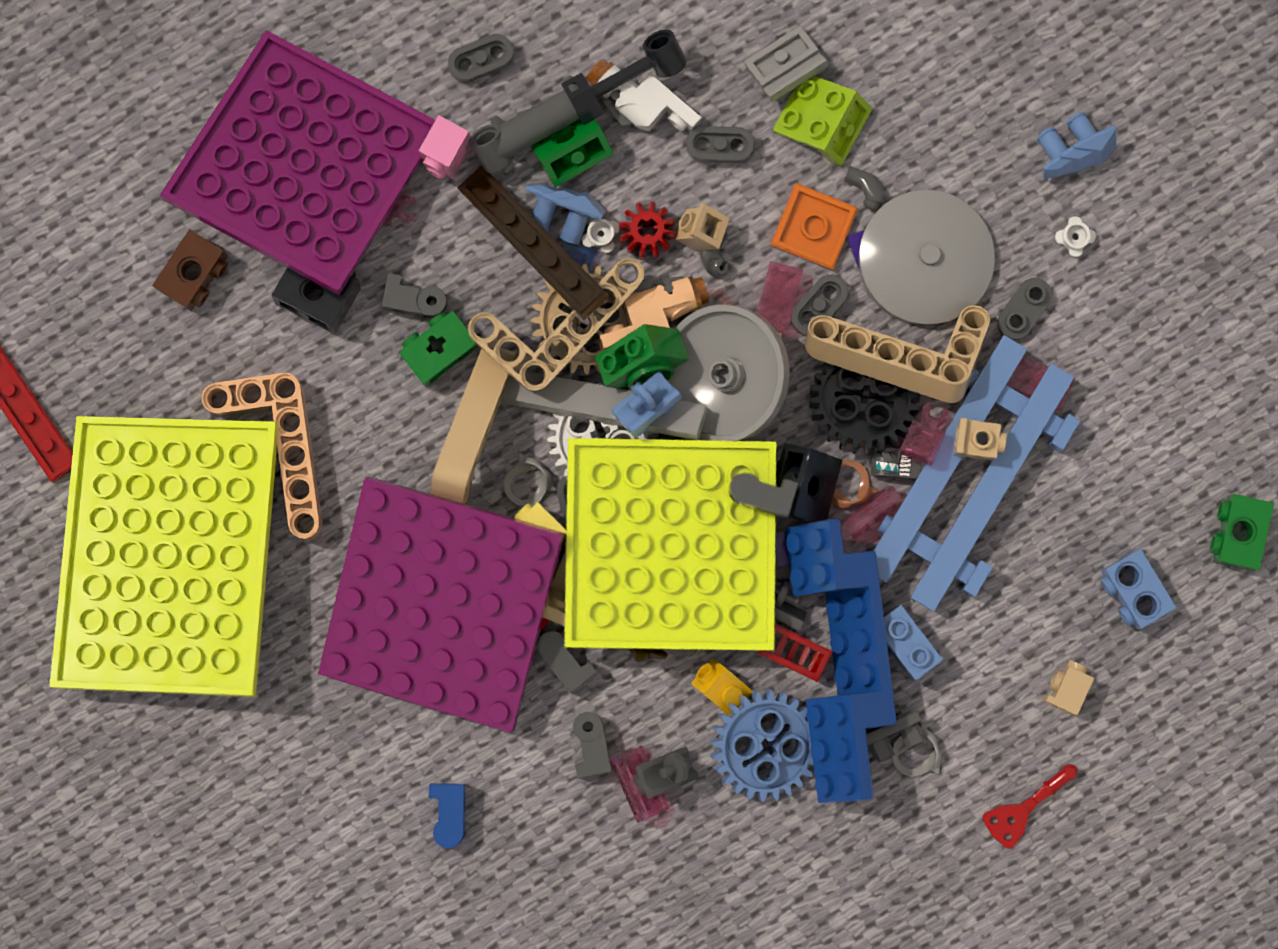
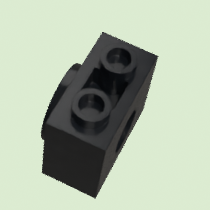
[272,268,361,335]
[776,443,843,523]

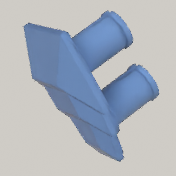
[1037,112,1117,179]
[526,183,607,245]

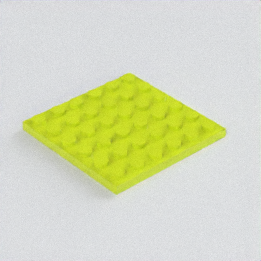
[565,438,776,650]

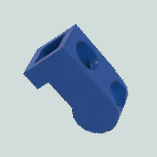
[429,783,466,848]

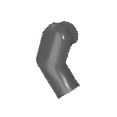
[844,166,886,211]
[700,228,729,277]

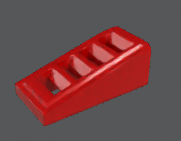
[756,623,833,682]

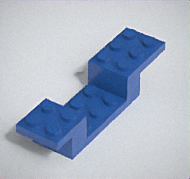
[785,519,897,803]

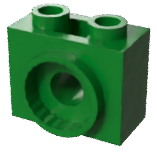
[595,324,689,390]

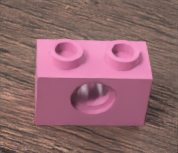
[419,115,471,180]

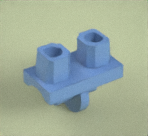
[611,371,682,437]

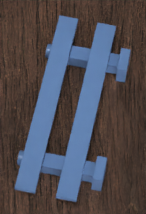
[874,335,1081,612]

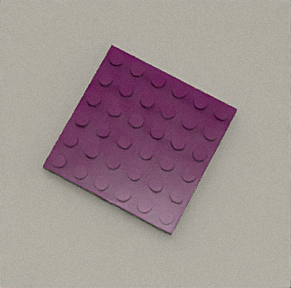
[160,30,436,295]
[318,476,564,733]

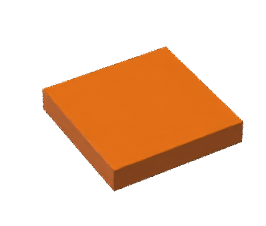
[770,183,858,271]

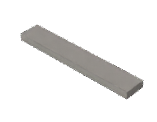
[502,371,708,440]

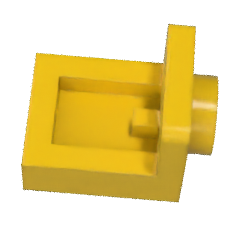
[691,658,752,716]

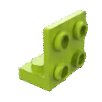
[773,76,873,167]

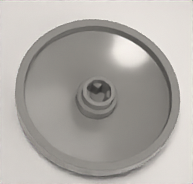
[859,190,995,326]
[668,305,789,441]

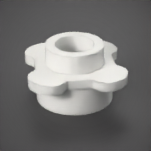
[1055,216,1096,257]
[582,217,620,253]

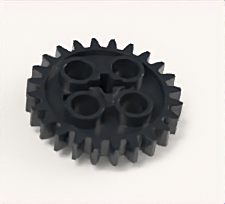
[809,358,920,455]

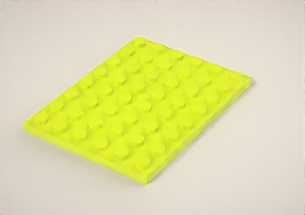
[50,416,279,697]

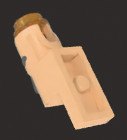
[599,276,709,352]

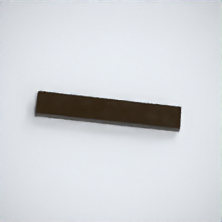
[457,166,609,320]

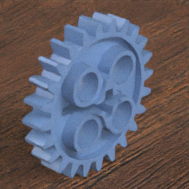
[709,688,814,802]

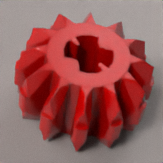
[619,201,676,259]

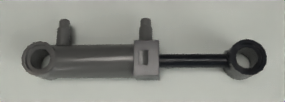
[469,29,687,173]

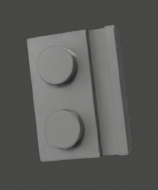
[744,25,828,103]

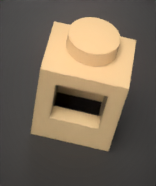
[675,203,730,251]
[953,418,1007,461]
[1041,660,1094,716]

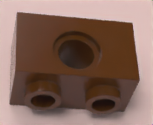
[152,229,228,312]

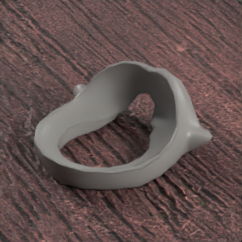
[503,453,557,507]
[892,723,942,777]

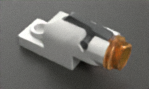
[586,59,701,132]

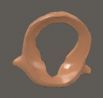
[831,460,879,509]

